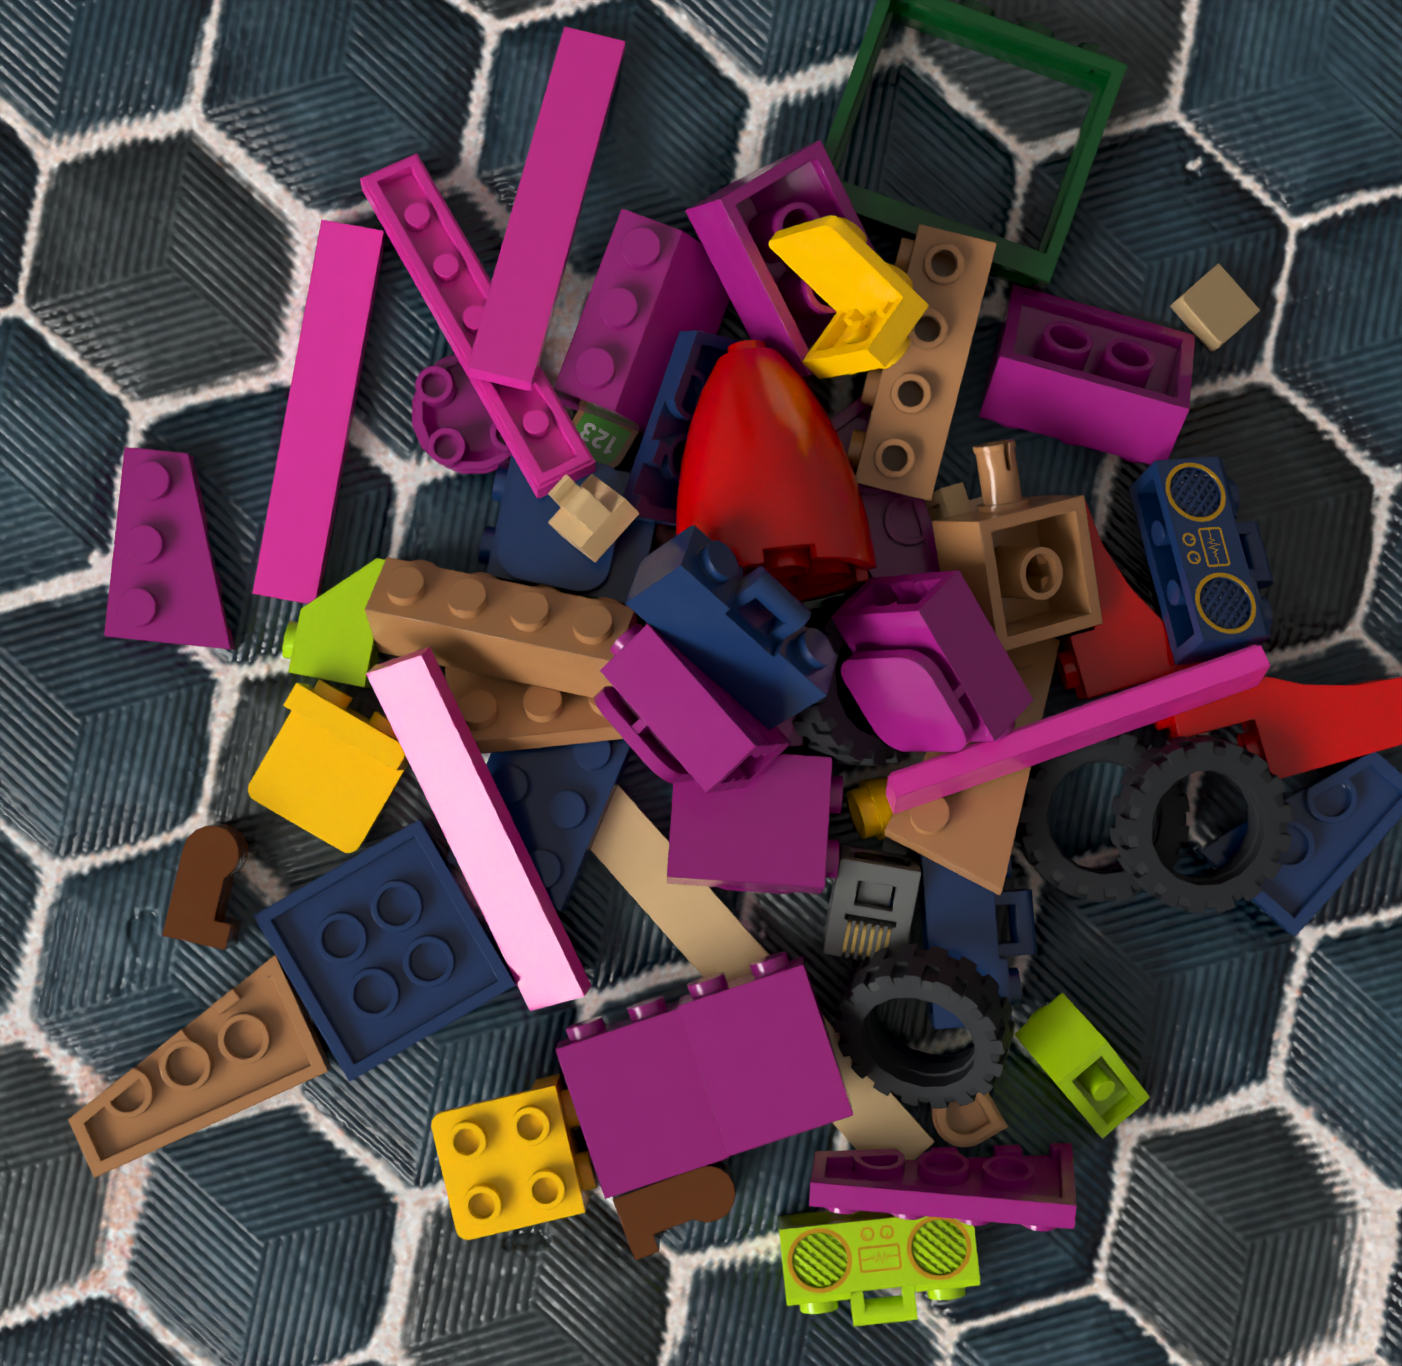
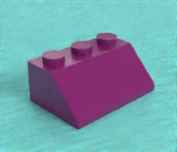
[685,140,876,377]
[553,209,730,435]
[979,284,1195,465]

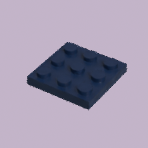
[253,818,517,1082]

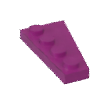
[809,1143,1077,1231]

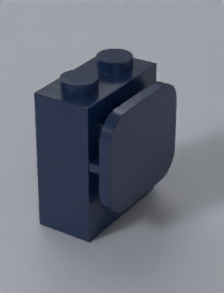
[478,453,658,606]

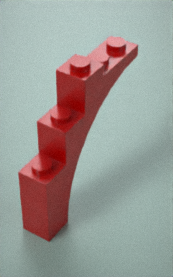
[1056,498,1402,779]

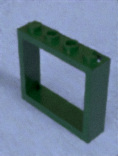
[824,0,1127,292]

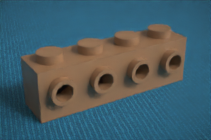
[847,224,997,501]
[365,557,637,698]

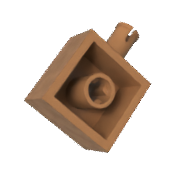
[932,439,1103,651]

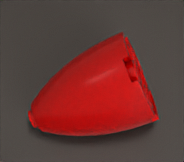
[676,340,877,602]

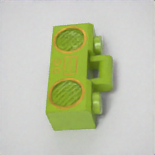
[777,1211,980,1327]

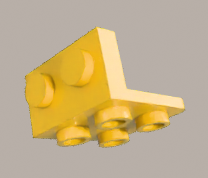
[769,215,929,379]
[248,679,409,853]
[431,1074,598,1240]

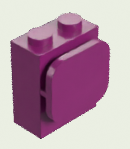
[831,570,1033,752]
[594,624,791,793]
[667,754,843,894]
[678,952,854,1156]
[555,996,729,1199]

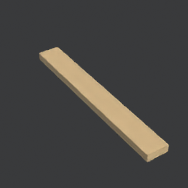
[591,785,934,1160]

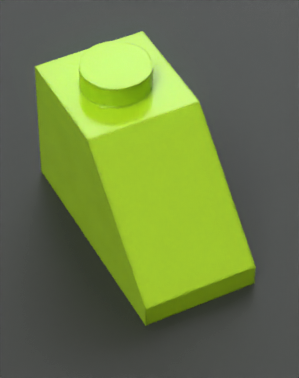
[282,558,385,688]
[1014,992,1150,1139]

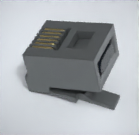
[823,837,921,962]

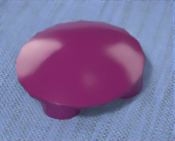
[412,353,511,474]

